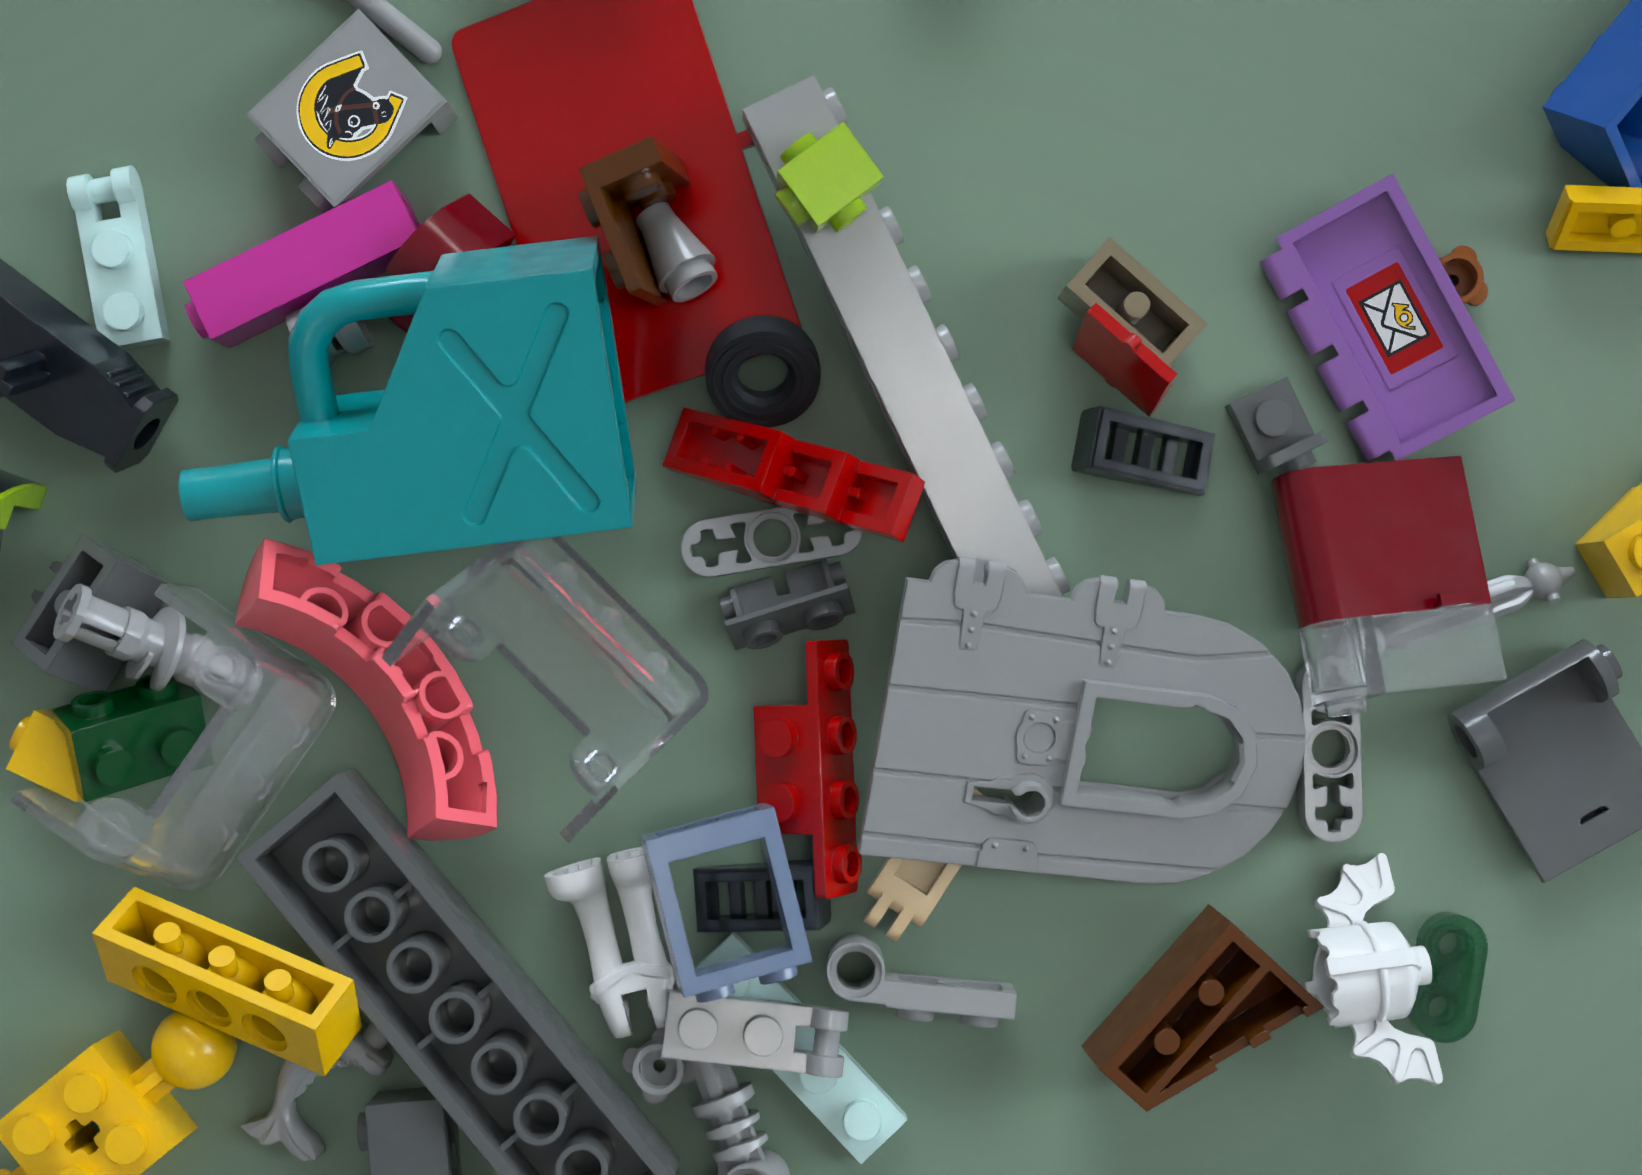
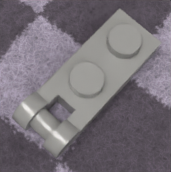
[661,989,850,1078]

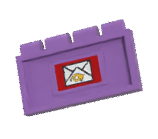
[1259,173,1516,462]

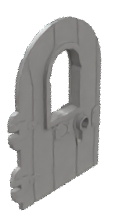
[857,557,1306,884]

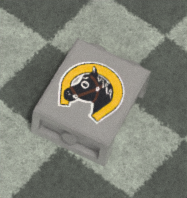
[246,9,459,213]

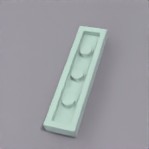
[694,932,907,1164]

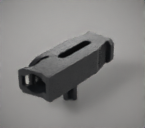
[0,259,179,473]

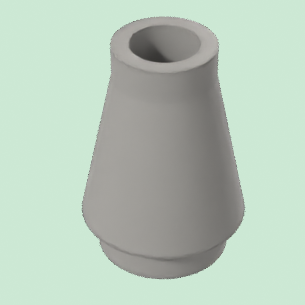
[635,202,718,302]

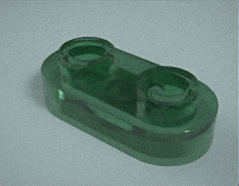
[1408,912,1488,1043]

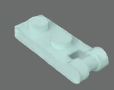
[66,165,170,350]

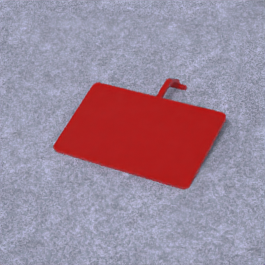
[451,0,802,403]

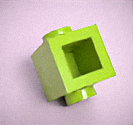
[774,122,884,233]

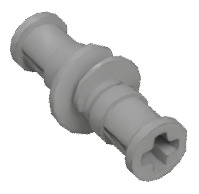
[53,583,264,708]

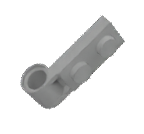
[827,933,1017,1028]

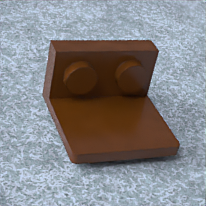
[579,136,690,306]

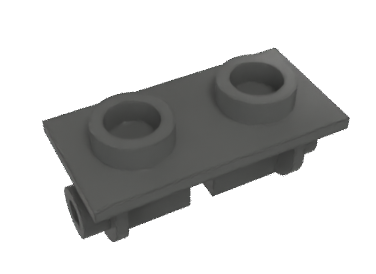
[719,559,856,650]

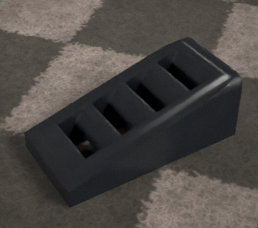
[1071,406,1215,496]
[693,860,831,932]

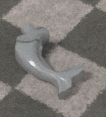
[240,1022,394,1162]

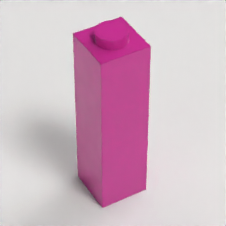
[183,180,420,349]

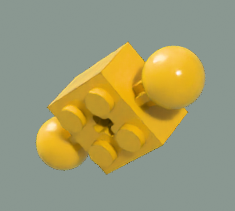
[0,1011,237,1175]

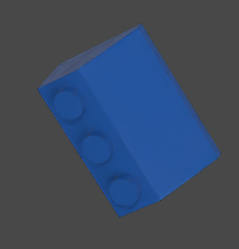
[1542,0,1642,188]

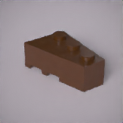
[1081,904,1324,1112]

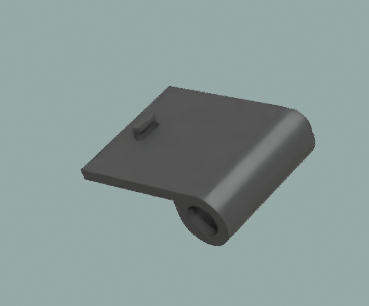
[1447,639,1642,883]

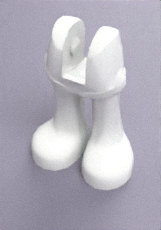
[544,847,675,1039]

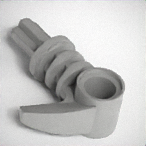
[689,1061,790,1175]

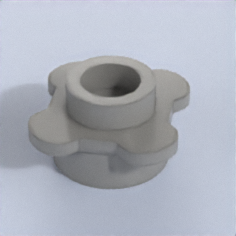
[622,1027,695,1104]

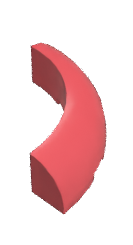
[235,538,497,841]

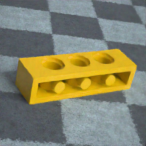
[92,887,362,1077]

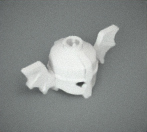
[1302,853,1443,1086]

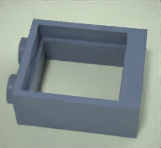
[640,802,813,1003]

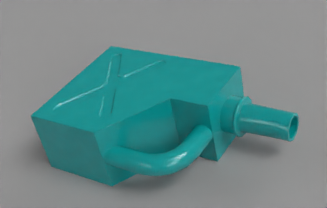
[178,236,637,565]

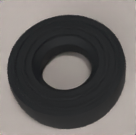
[705,315,821,428]

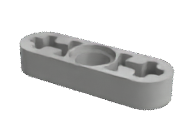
[681,507,863,577]
[1295,656,1363,842]

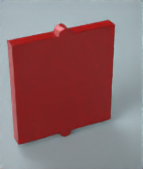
[1072,303,1178,417]

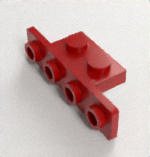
[753,639,862,899]

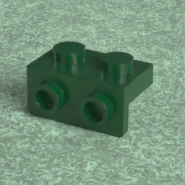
[53,674,212,802]

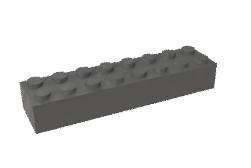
[236,768,680,1175]

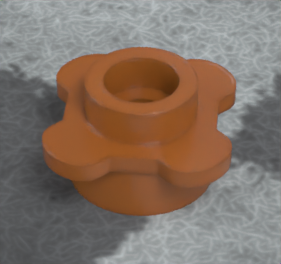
[1439,245,1488,306]

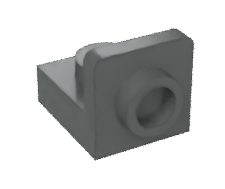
[1225,377,1328,475]

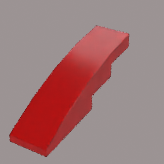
[662,407,926,543]

